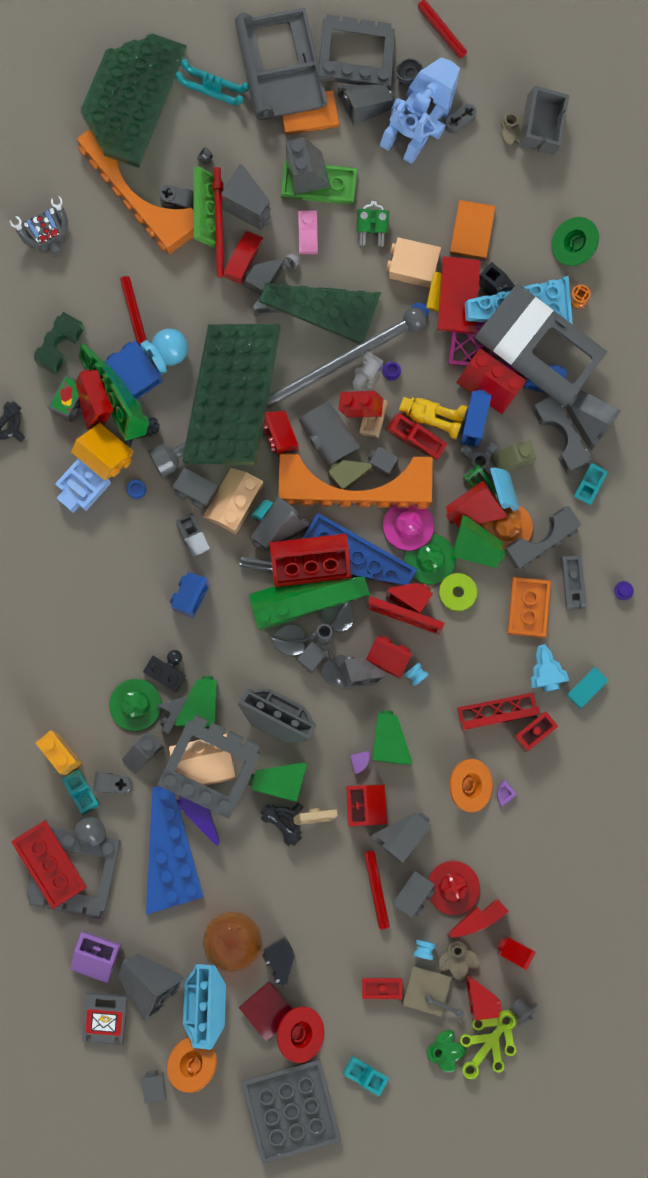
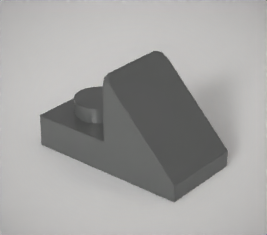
[157,697,187,734]

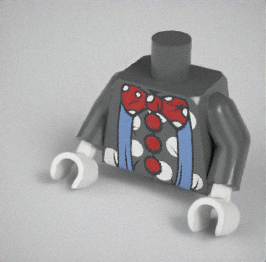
[9,196,68,256]

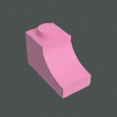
[298,210,318,255]

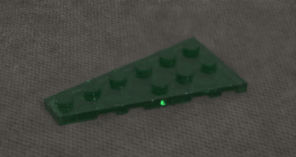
[258,283,381,344]

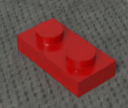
[362,978,402,999]

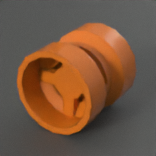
[570,285,591,309]

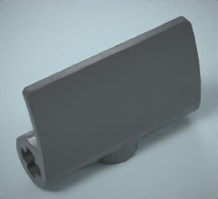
[299,402,360,467]

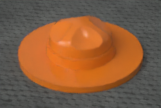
[482,505,533,549]
[449,759,493,812]
[167,1037,217,1093]

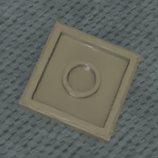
[402,965,452,1017]

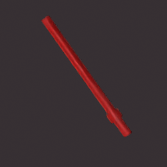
[212,167,224,278]

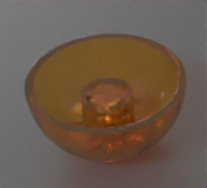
[203,911,262,972]

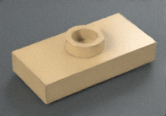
[293,808,338,825]

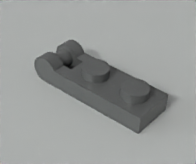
[561,555,586,610]

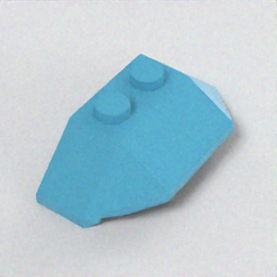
[183,964,226,1050]

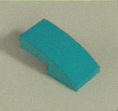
[574,463,608,505]
[250,500,273,522]
[566,667,609,709]
[62,769,100,815]
[342,1055,389,1096]

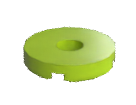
[439,573,477,612]

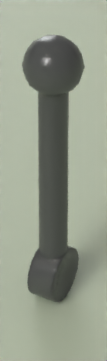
[425,995,464,1018]

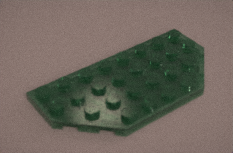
[81,33,187,168]

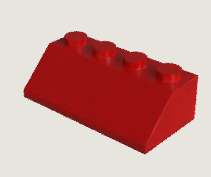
[269,534,351,587]

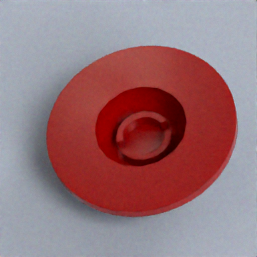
[428,861,480,915]
[277,1006,324,1063]

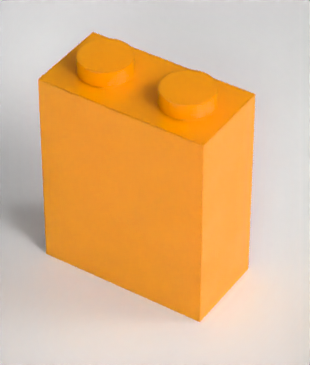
[71,423,134,481]
[36,730,83,776]

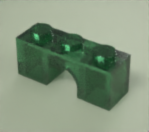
[34,312,85,375]

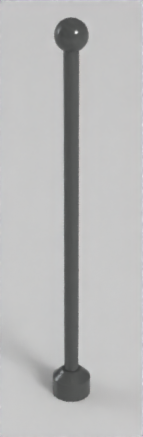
[148,308,427,478]

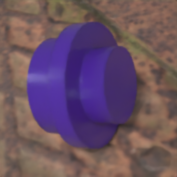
[382,362,401,381]
[614,581,634,601]

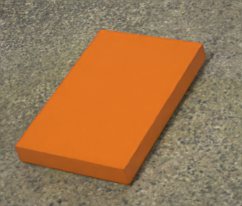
[282,90,339,135]
[449,200,495,260]
[507,577,551,638]

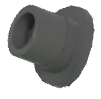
[510,996,538,1025]

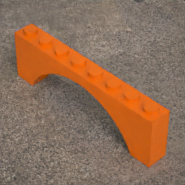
[77,113,194,255]
[278,454,433,509]

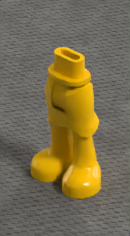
[399,397,468,440]

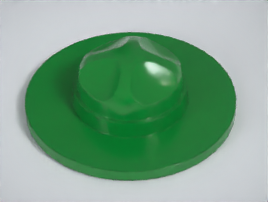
[552,217,599,266]
[404,534,456,584]
[109,679,162,731]

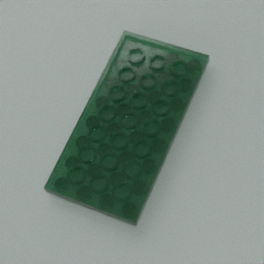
[182,324,281,465]

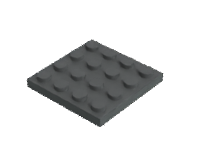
[242,1059,341,1164]

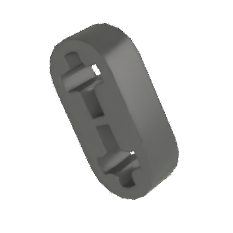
[445,104,477,133]

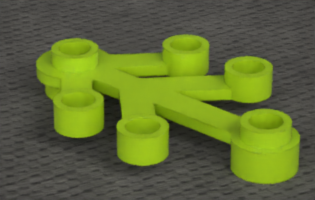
[460,1010,517,1079]

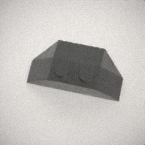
[238,689,316,743]

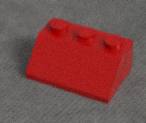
[456,348,527,415]

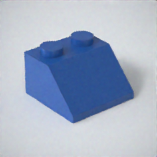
[170,572,210,619]

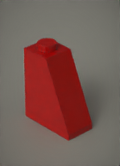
[75,369,114,430]
[446,481,507,528]

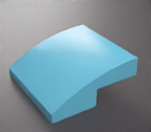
[490,468,520,511]

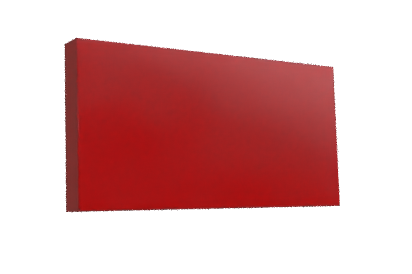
[437,256,481,334]
[367,596,445,634]
[11,820,87,910]

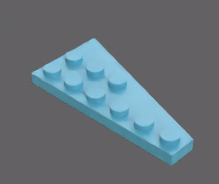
[465,276,573,329]

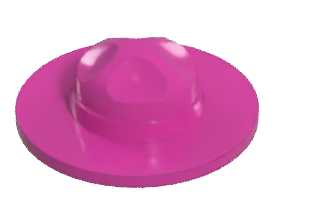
[383,505,434,551]

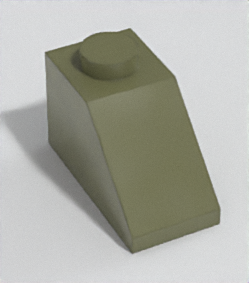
[492,440,537,471]
[328,460,373,490]

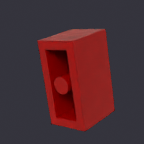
[338,391,384,418]
[513,711,559,752]

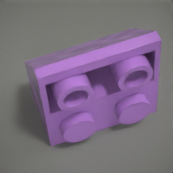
[70,931,122,983]

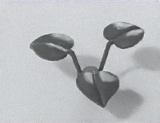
[271,602,354,688]

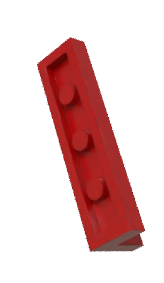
[457,693,540,731]

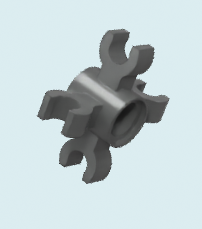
[460,443,498,483]

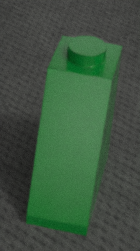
[452,515,505,568]
[175,676,218,728]
[372,710,412,766]
[248,763,307,802]

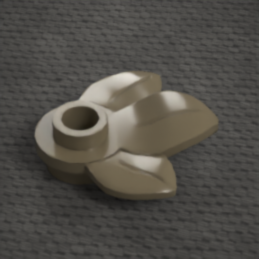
[501,113,524,145]
[439,940,479,981]

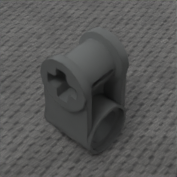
[159,185,194,209]
[93,772,133,794]

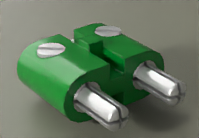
[356,201,390,247]

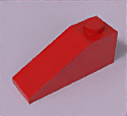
[497,936,536,971]

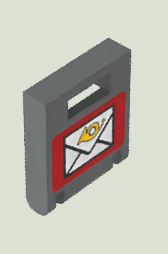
[82,992,128,1045]

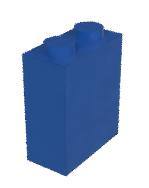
[105,341,163,400]
[459,390,491,448]

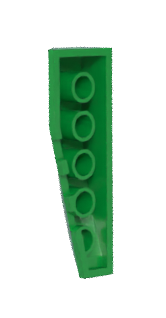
[79,344,149,441]
[249,577,370,631]

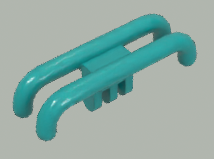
[175,59,249,106]

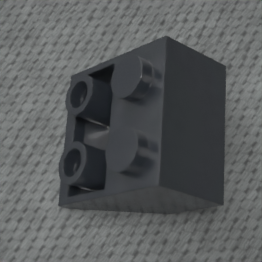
[262,936,295,987]

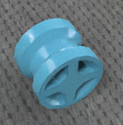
[404,663,429,687]
[413,939,436,960]

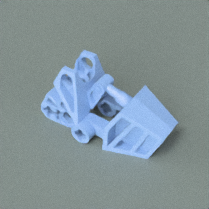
[380,57,460,164]

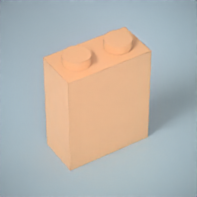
[386,237,441,288]

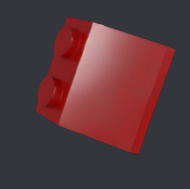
[386,583,433,614]
[465,975,502,1021]

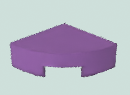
[350,751,370,775]
[497,779,517,807]

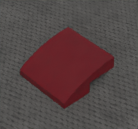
[239,981,293,1041]

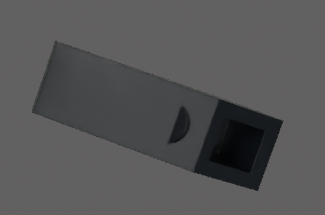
[479,262,515,296]

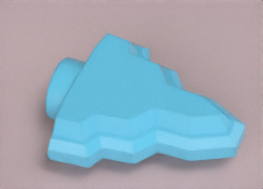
[530,644,569,692]

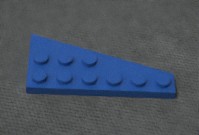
[302,513,417,586]
[146,786,204,914]

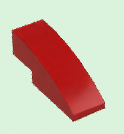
[224,231,263,285]
[386,413,447,460]
[447,899,509,938]

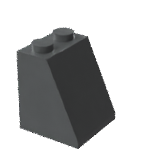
[286,137,330,195]
[221,164,272,230]

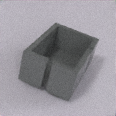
[519,86,569,155]

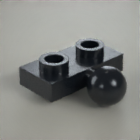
[143,650,186,692]

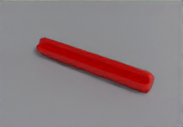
[418,0,467,59]
[120,276,147,347]
[364,850,390,930]

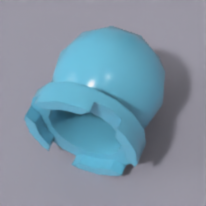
[140,328,189,376]

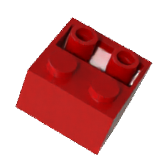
[262,411,299,458]
[366,636,412,679]
[346,785,387,827]

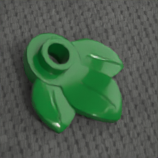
[427,1030,466,1072]

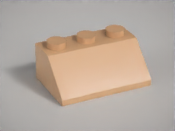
[203,468,264,535]
[169,734,236,786]

